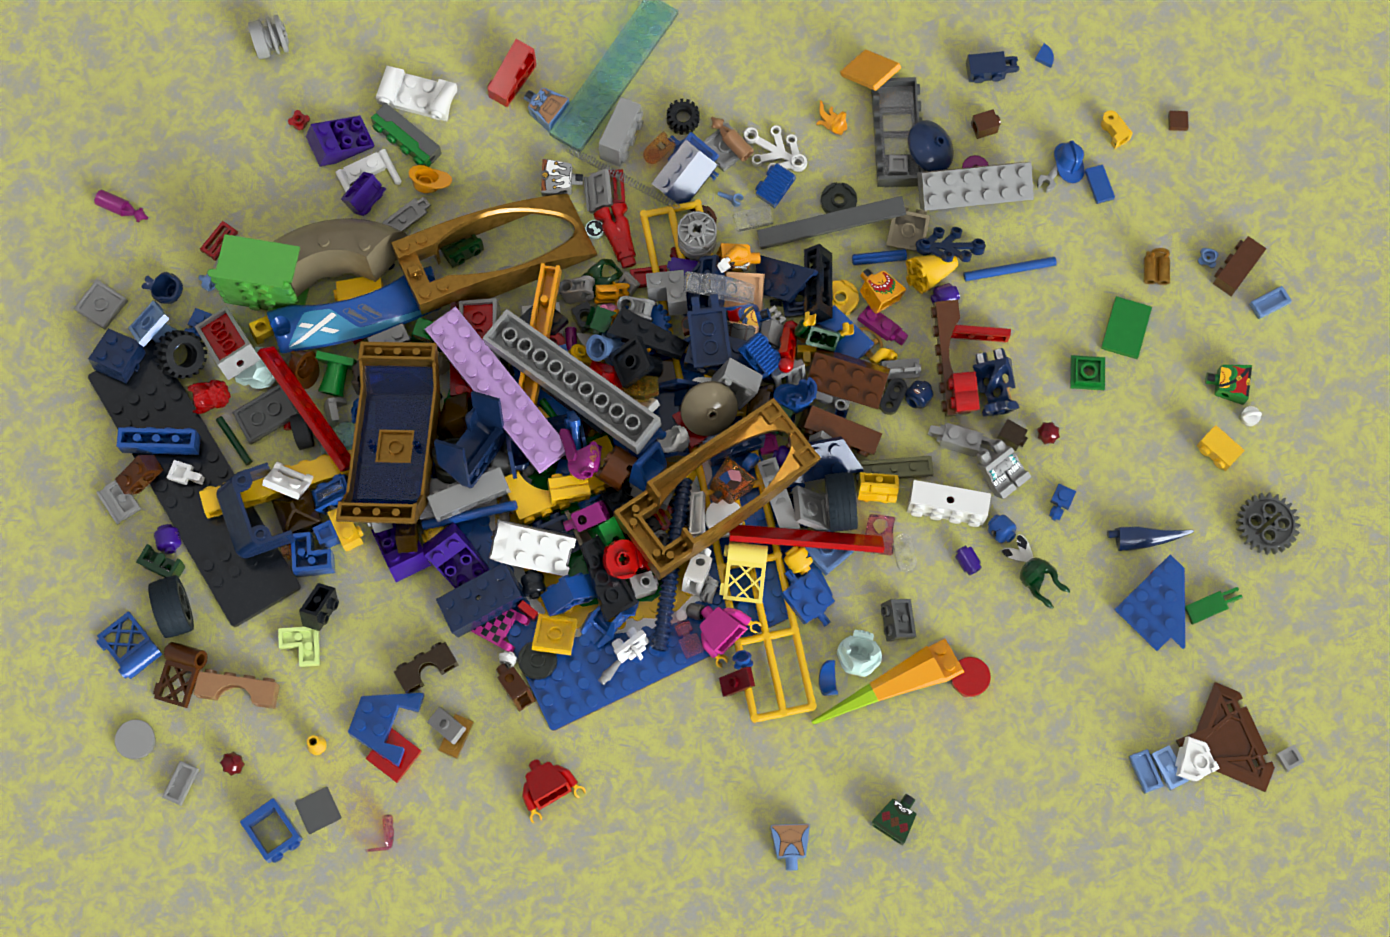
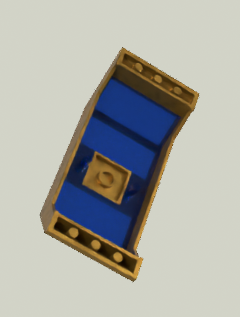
[336,342,441,524]

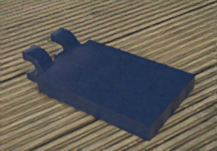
[687,294,732,369]

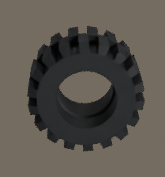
[153,330,207,379]

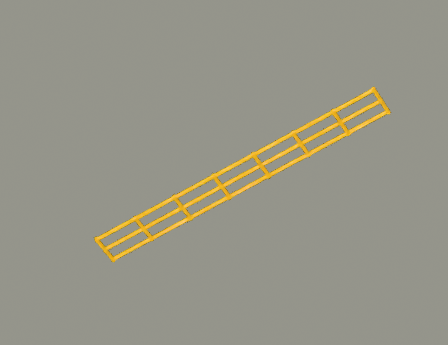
[640,199,817,723]

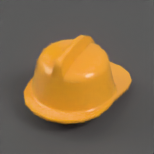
[409,165,452,194]

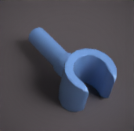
[718,191,744,207]

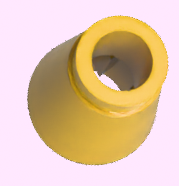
[307,735,327,755]

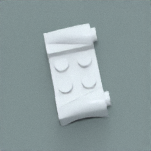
[376,66,458,122]

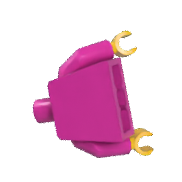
[700,606,762,668]

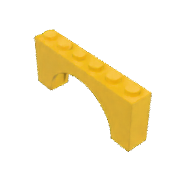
[505,435,624,525]

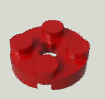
[603,539,642,579]

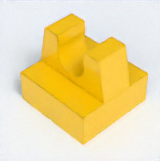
[796,345,816,366]

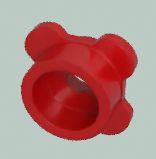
[288,110,310,130]

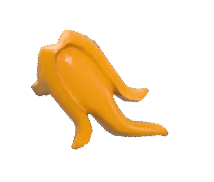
[816,101,847,135]

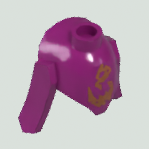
[559,429,602,480]

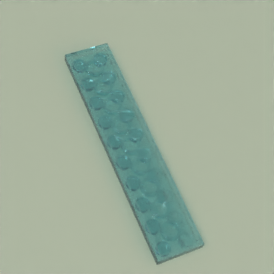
[549,0,678,152]

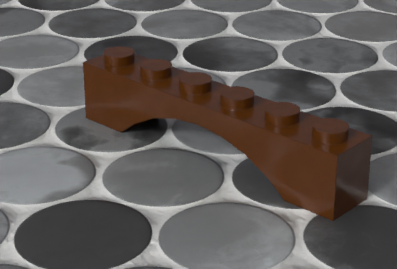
[931,299,971,417]

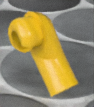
[869,348,898,364]

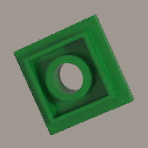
[1070,355,1105,391]

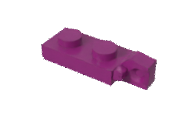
[857,305,908,346]

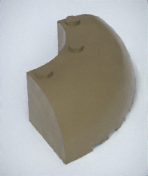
[273,218,408,297]

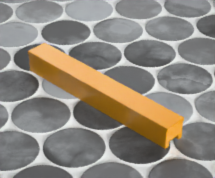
[518,263,562,407]

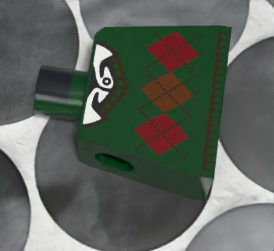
[870,794,917,846]

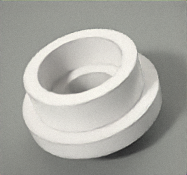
[498,651,518,667]

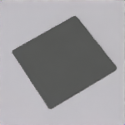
[295,787,342,834]

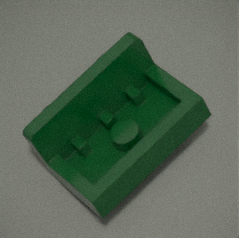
[440,234,484,268]

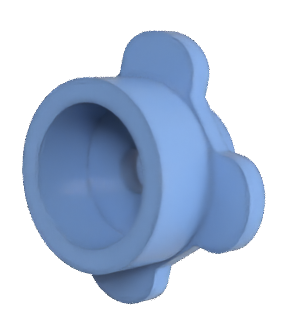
[1198,248,1219,268]

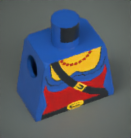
[725,304,771,332]

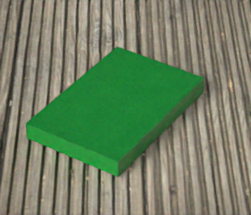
[1101,296,1152,359]

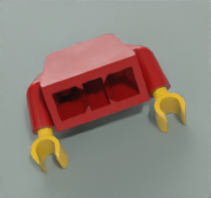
[522,759,586,823]

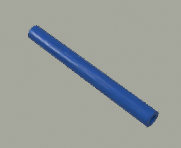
[963,257,1057,282]
[422,500,518,530]

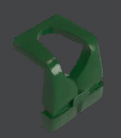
[582,259,623,298]

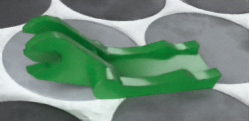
[1185,587,1243,625]

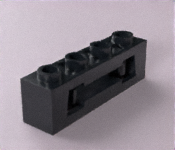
[804,244,833,323]

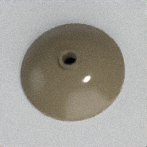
[680,381,738,436]

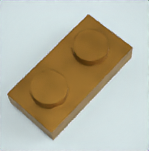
[439,714,474,759]

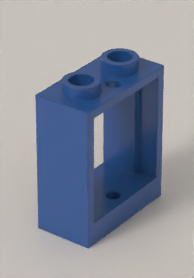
[240,798,303,863]

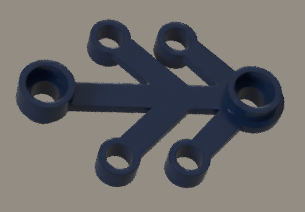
[916,227,986,262]

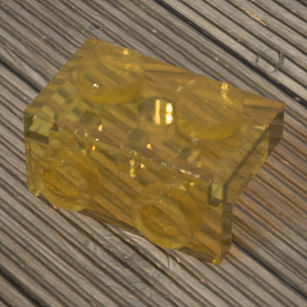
[619,375,659,402]

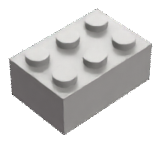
[598,97,644,167]

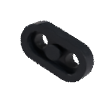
[880,378,907,415]

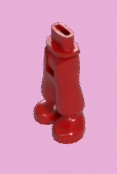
[593,203,636,269]

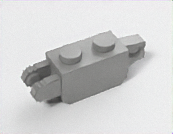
[928,423,994,457]

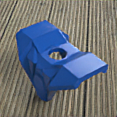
[580,601,639,648]

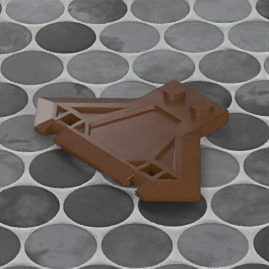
[1176,682,1275,792]

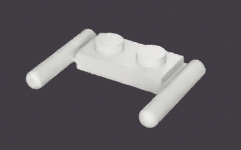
[335,149,402,192]

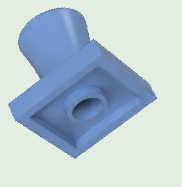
[128,300,180,349]
[586,327,625,366]

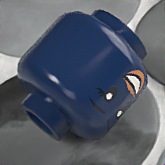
[905,380,934,409]

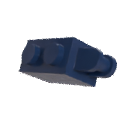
[966,51,1020,83]

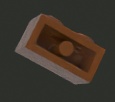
[115,455,163,495]

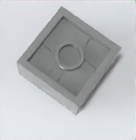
[711,358,763,410]

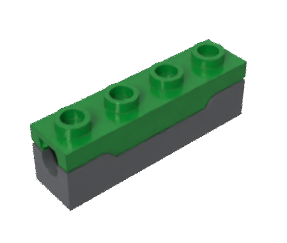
[371,103,442,167]

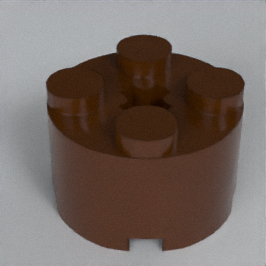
[595,445,639,492]

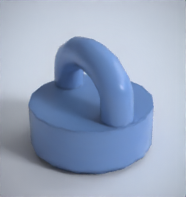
[198,274,215,292]

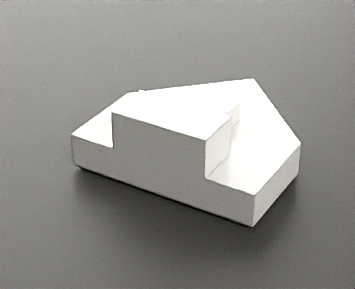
[1175,737,1220,782]

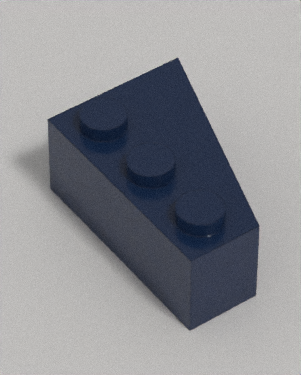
[702,433,766,467]

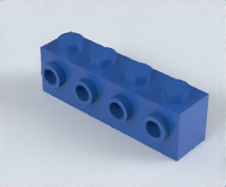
[116,427,201,455]

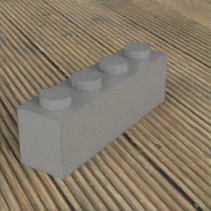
[427,467,511,522]

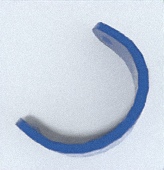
[819,660,838,696]

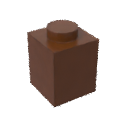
[971,109,1001,139]

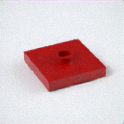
[365,728,422,783]

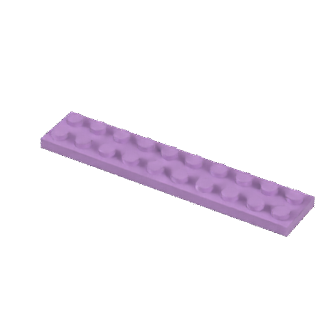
[425,306,566,474]

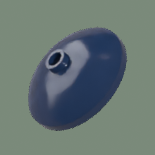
[908,120,954,171]

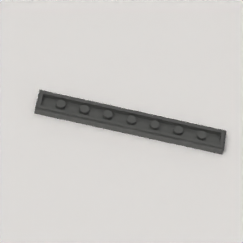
[757,196,906,249]

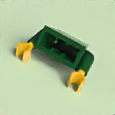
[794,311,854,352]

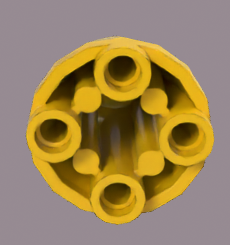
[905,255,958,294]

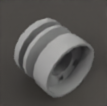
[248,14,289,60]
[678,211,717,260]

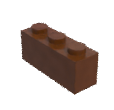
[1213,236,1267,297]

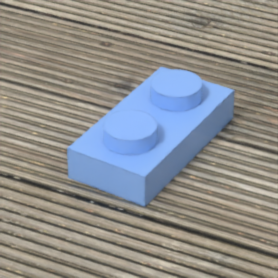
[1151,745,1189,791]

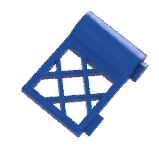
[96,611,163,679]

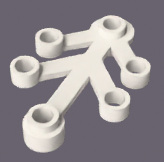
[744,125,807,172]

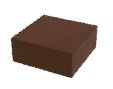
[1168,111,1189,131]

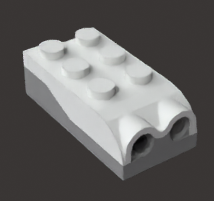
[489,519,576,576]

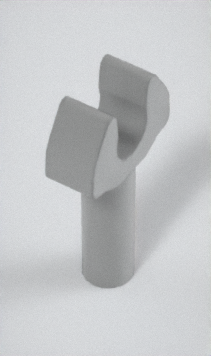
[1037,164,1058,193]

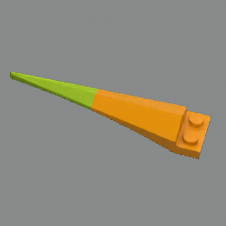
[812,638,964,724]

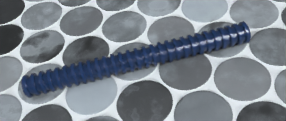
[651,478,693,651]

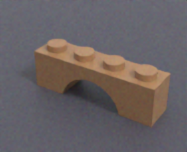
[194,669,280,709]

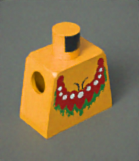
[860,269,906,314]

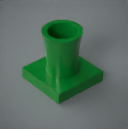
[315,350,357,398]

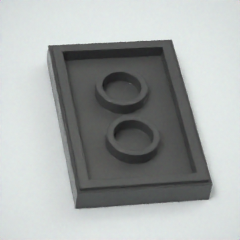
[232,385,299,445]

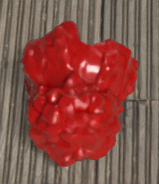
[187,379,231,414]

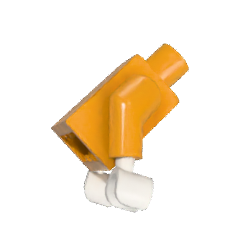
[716,243,760,277]

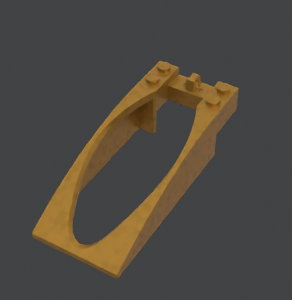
[391,194,597,315]
[613,398,821,580]

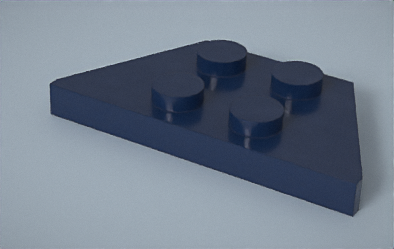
[756,255,818,303]
[792,436,863,485]

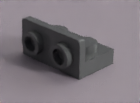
[881,599,917,642]

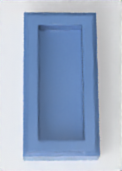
[1249,286,1292,319]
[1128,749,1164,794]

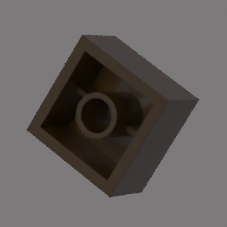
[438,392,473,441]
[271,487,323,534]

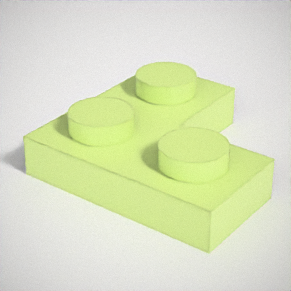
[278,627,320,667]

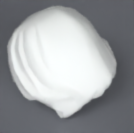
[657,425,690,453]

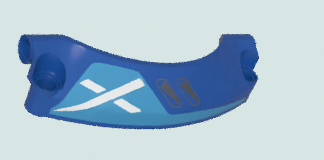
[267,266,442,353]

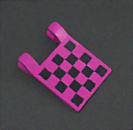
[471,609,531,652]

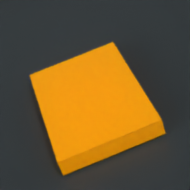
[840,49,901,91]

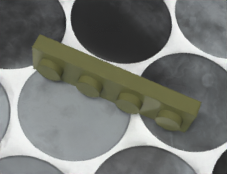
[856,456,934,482]

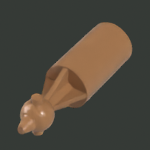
[711,116,754,162]

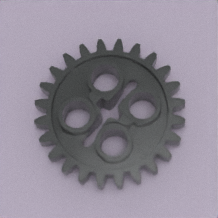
[1236,492,1301,555]

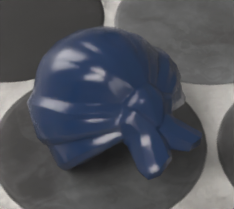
[141,272,183,304]

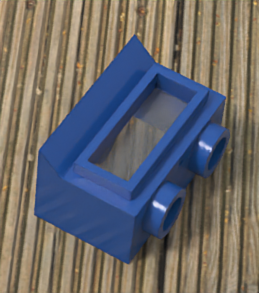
[311,474,348,515]

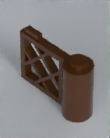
[153,642,208,708]

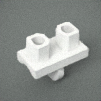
[612,627,649,663]

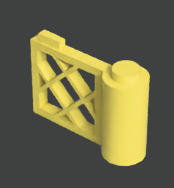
[719,541,768,604]

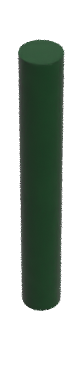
[216,416,253,466]

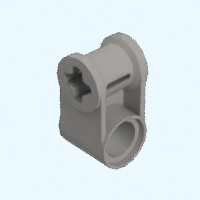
[558,276,595,304]
[617,296,656,321]

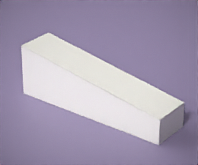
[689,491,705,537]

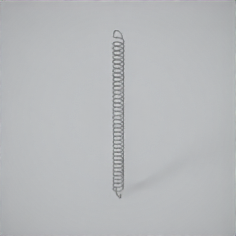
[562,145,680,208]

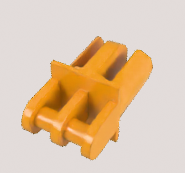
[594,281,630,306]

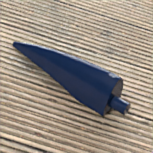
[1107,527,1194,551]

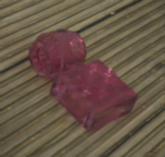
[674,620,704,659]

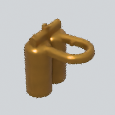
[1144,248,1170,285]

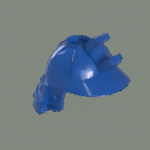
[773,377,817,413]

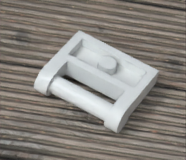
[262,462,313,500]

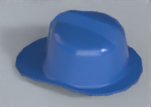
[1054,140,1085,183]

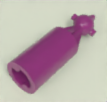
[94,189,148,222]

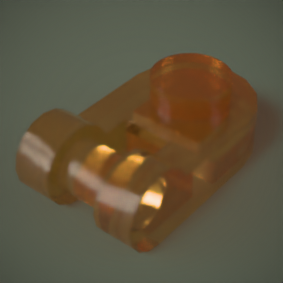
[643,132,676,164]

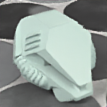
[235,347,276,389]
[837,629,882,677]

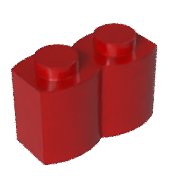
[948,371,980,413]

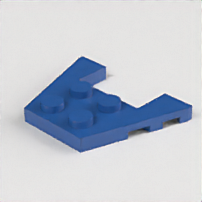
[348,693,424,767]

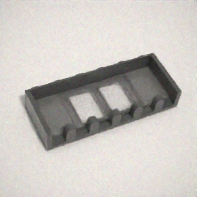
[871,77,926,187]

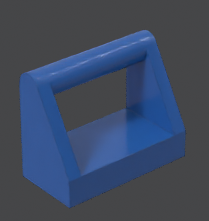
[629,441,667,492]

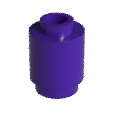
[955,545,982,576]

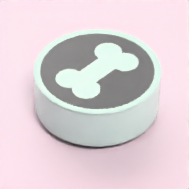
[585,220,604,239]

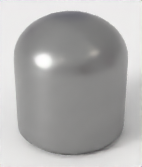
[686,603,705,621]

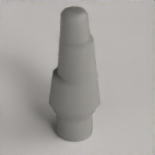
[598,659,622,685]

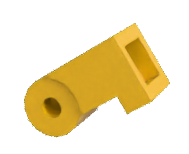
[1101,110,1132,149]
[248,315,274,345]

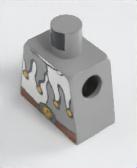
[541,159,583,197]

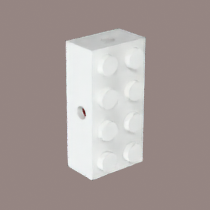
[907,480,991,527]

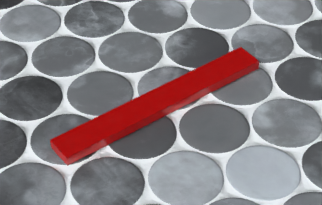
[257,346,351,472]
[728,525,885,553]

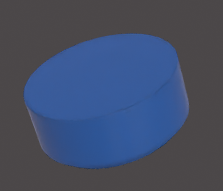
[742,453,760,472]

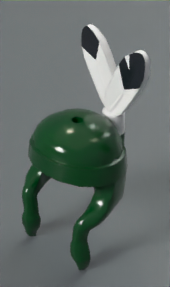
[1002,534,1070,609]

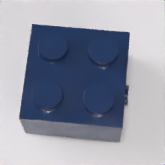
[88,328,146,383]

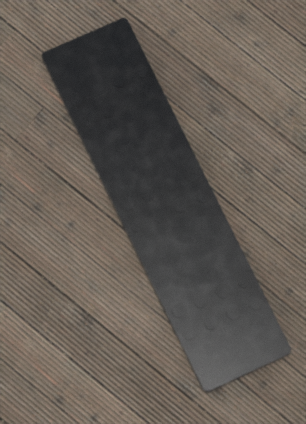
[88,339,301,627]

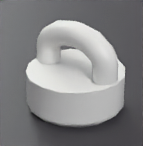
[1241,406,1262,426]

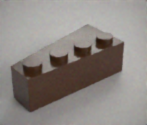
[797,405,882,457]

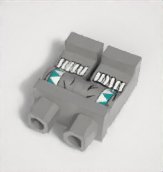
[976,439,1031,499]

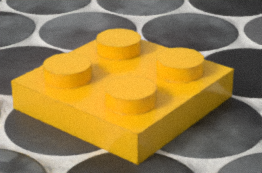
[532,613,578,655]

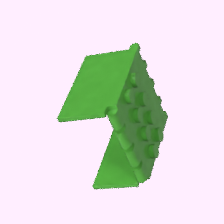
[207,234,310,311]

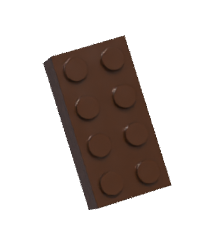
[807,347,890,409]

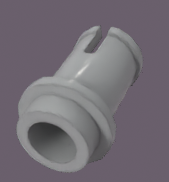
[700,578,720,604]

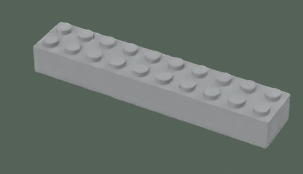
[483,309,661,455]

